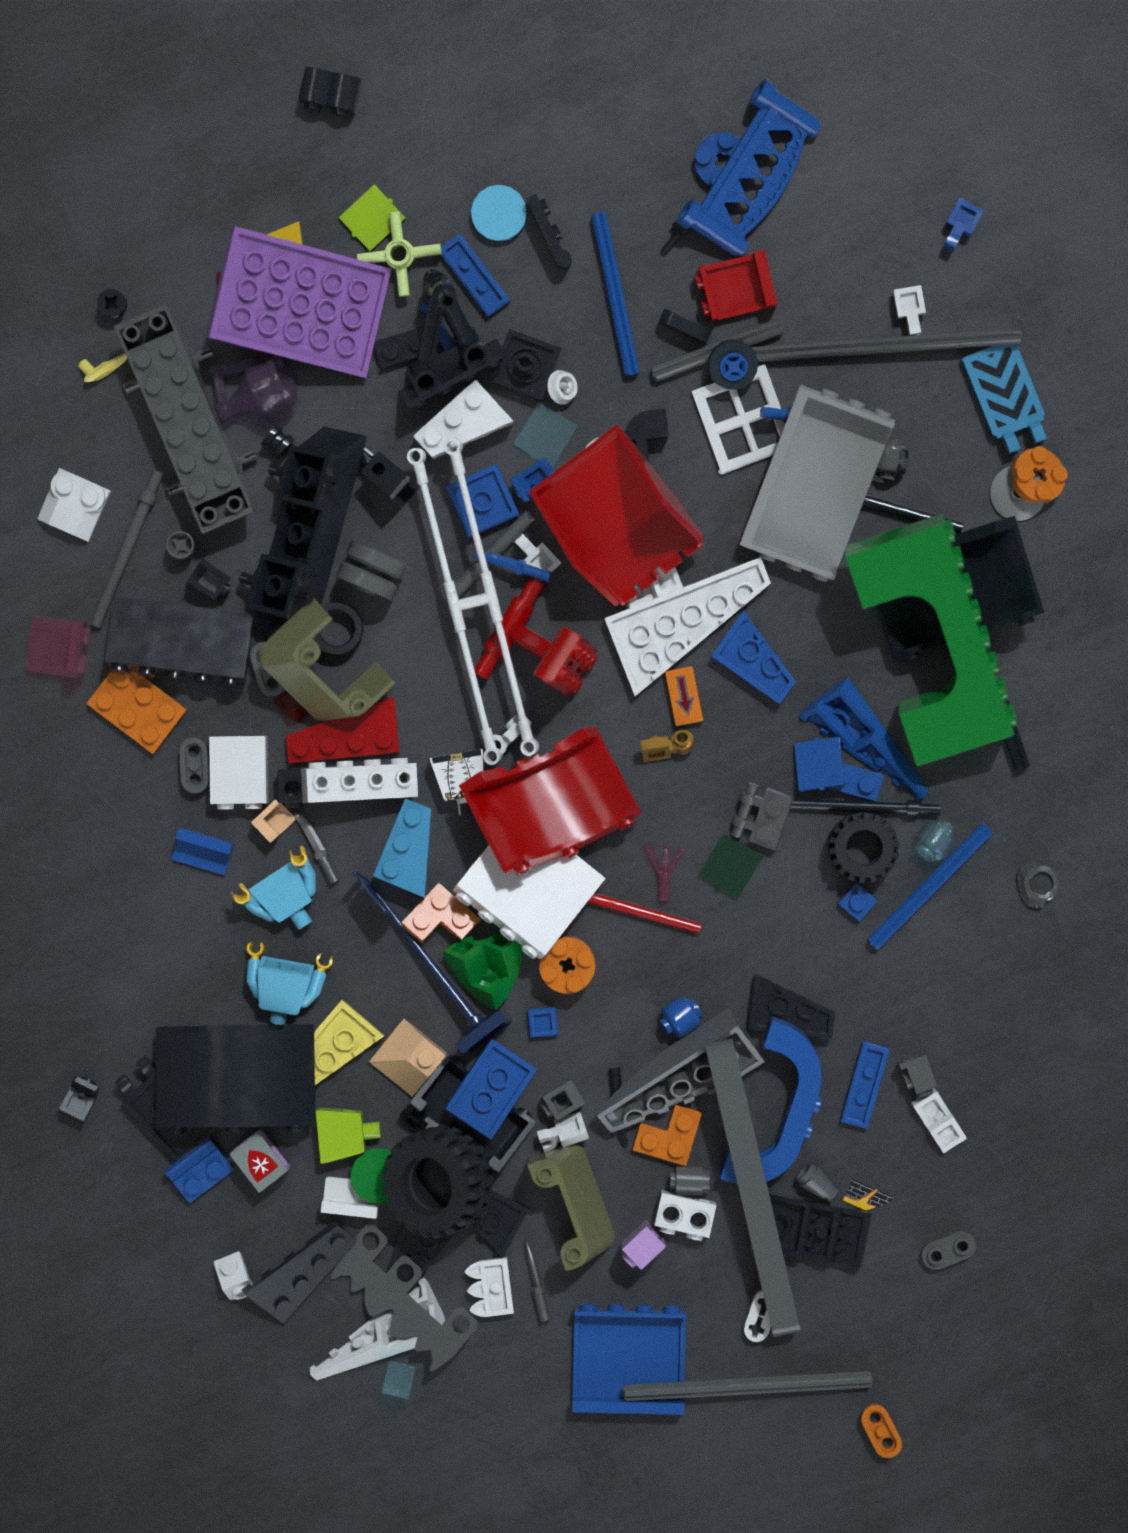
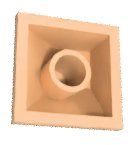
[369,1018,447,1096]

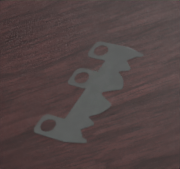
[331,1224,478,1372]

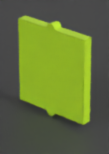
[339,184,406,252]

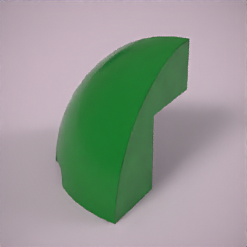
[443,932,522,1011]

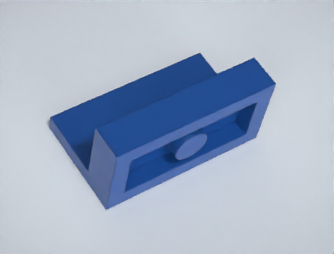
[171,827,235,875]

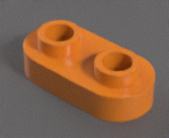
[861,1403,902,1458]

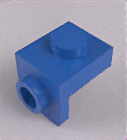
[511,457,555,502]

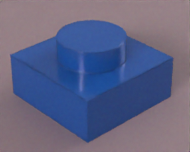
[838,882,878,922]

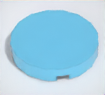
[471,185,527,242]

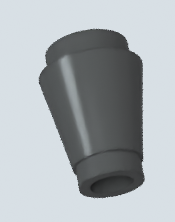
[796,1163,838,1202]

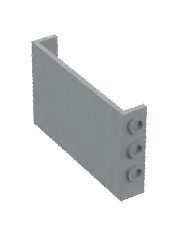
[740,385,895,582]

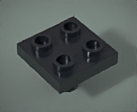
[490,329,562,401]

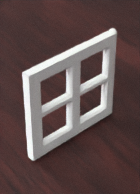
[691,364,785,475]

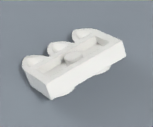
[465,1257,514,1317]

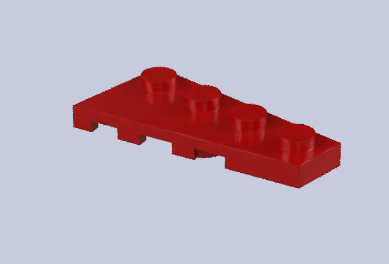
[286,697,400,763]

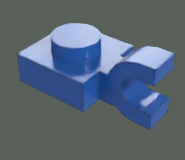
[943,197,984,252]

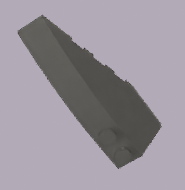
[596,1007,765,1133]

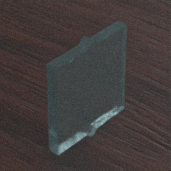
[514,402,578,467]

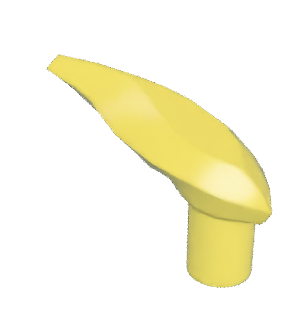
[78,353,128,382]

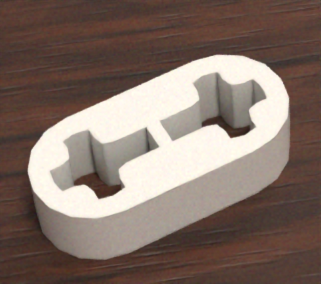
[744,1289,771,1342]

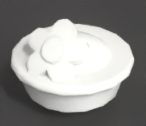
[547,370,578,405]

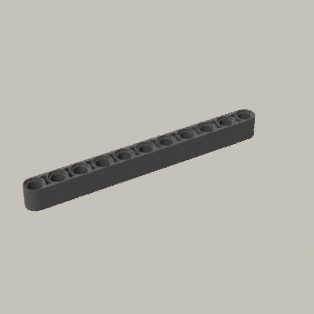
[705,1038,801,1337]

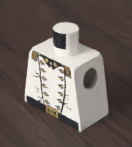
[430,749,484,815]

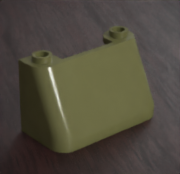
[528,1143,615,1271]

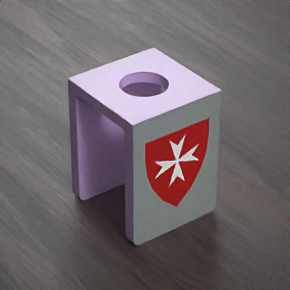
[230,1129,291,1193]

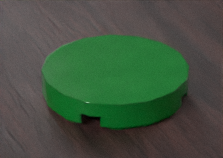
[350,1148,391,1204]

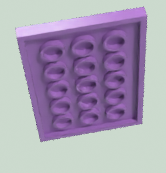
[206,226,391,378]

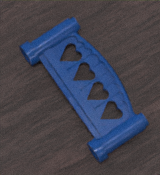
[677,79,822,257]

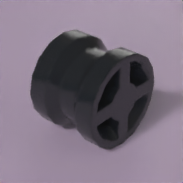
[97,289,128,319]
[261,424,296,459]

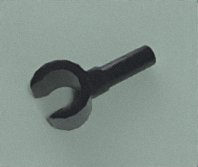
[661,220,691,254]

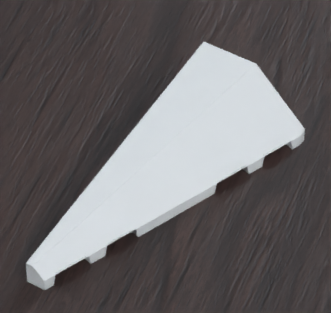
[310,1278,445,1381]

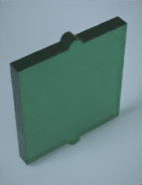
[699,833,763,899]

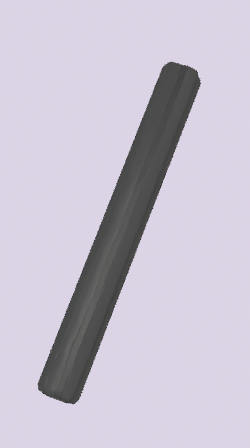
[651,320,784,381]

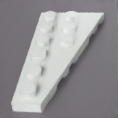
[604,557,771,696]

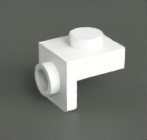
[214,1251,253,1300]

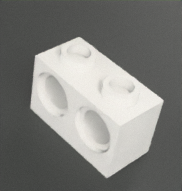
[654,1190,717,1241]

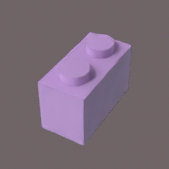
[622,1219,666,1270]

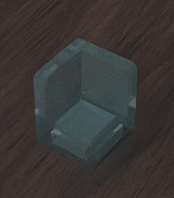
[381,1360,416,1399]

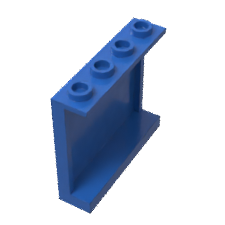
[572,1303,686,1415]

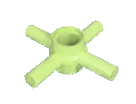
[357,212,442,297]

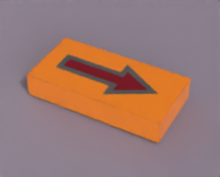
[665,666,703,726]

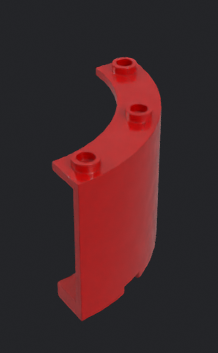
[459,727,642,876]

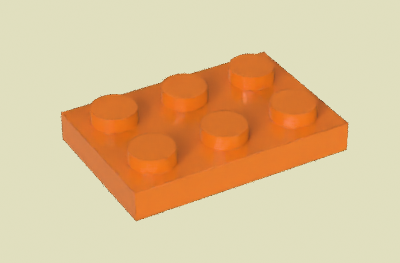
[86,671,187,754]

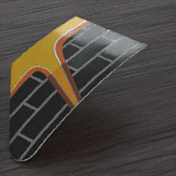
[843,1179,893,1210]

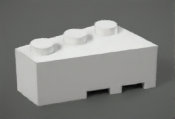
[413,379,514,459]

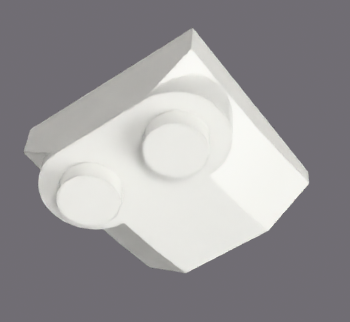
[38,468,111,542]

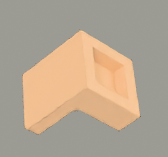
[251,799,296,843]

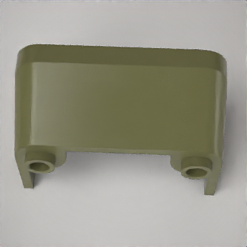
[257,598,395,721]

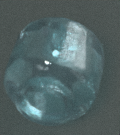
[915,820,956,862]

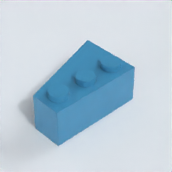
[373,798,432,898]

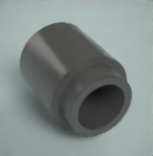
[670,1167,710,1195]

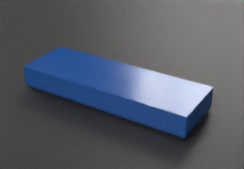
[441,233,510,318]
[840,1041,890,1129]

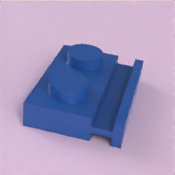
[164,1137,234,1203]

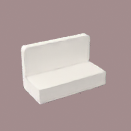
[321,1176,379,1219]

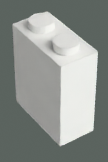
[209,736,269,809]

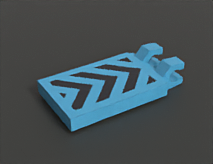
[961,344,1047,455]

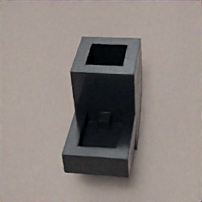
[625,408,669,462]

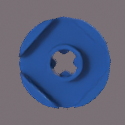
[695,132,745,187]

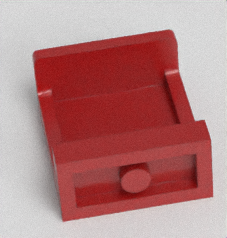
[694,250,778,323]

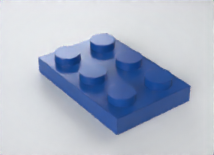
[444,1038,537,1139]

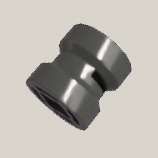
[166,531,197,560]

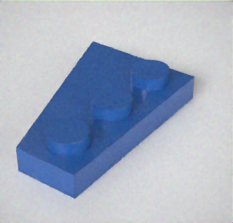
[711,610,796,705]

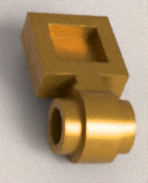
[640,730,694,762]

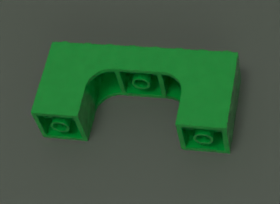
[845,513,1018,766]

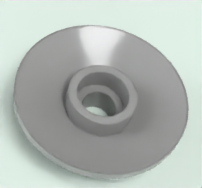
[990,466,1044,521]

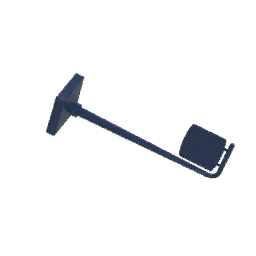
[352,871,512,1055]

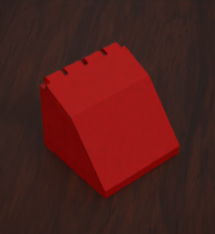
[529,424,704,606]

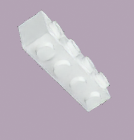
[301,758,418,803]

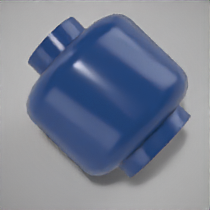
[659,997,702,1038]

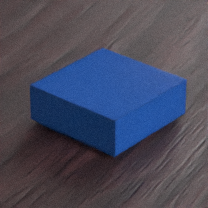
[528,1007,558,1038]

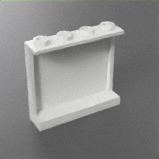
[453,845,606,960]

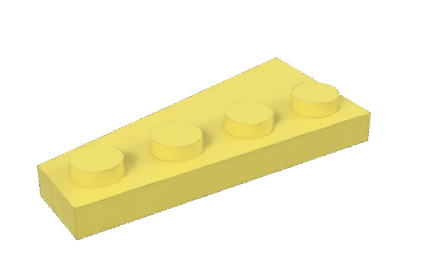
[314,999,385,1085]

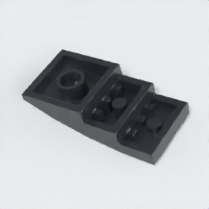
[748,1193,872,1268]

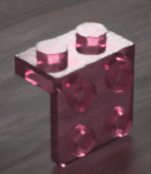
[25,616,91,678]

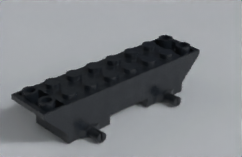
[239,426,367,641]

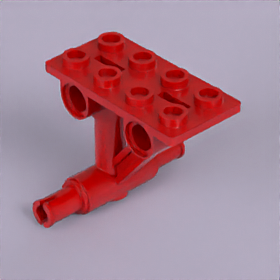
[474,576,598,697]

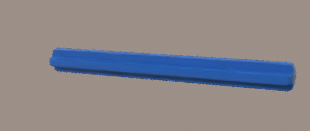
[592,212,639,377]
[868,823,993,949]

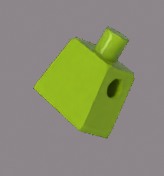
[316,1108,381,1164]

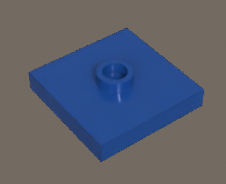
[446,464,519,538]

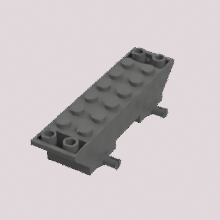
[114,304,258,534]

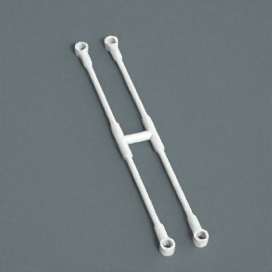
[407,438,539,765]

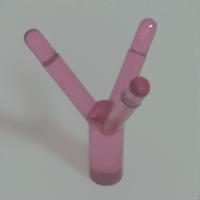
[644,843,684,900]

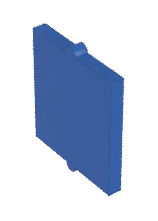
[794,737,845,792]

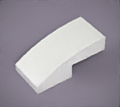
[626,567,683,609]
[911,1088,967,1153]

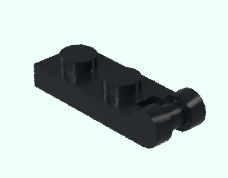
[526,194,572,270]

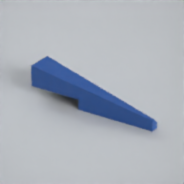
[799,677,929,800]

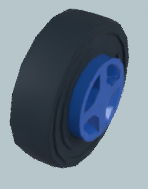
[708,339,758,390]

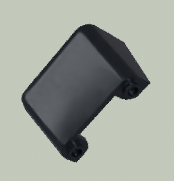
[400,1053,536,1177]

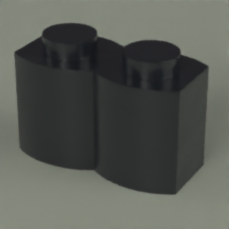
[298,66,362,117]

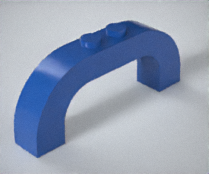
[719,1016,822,1184]

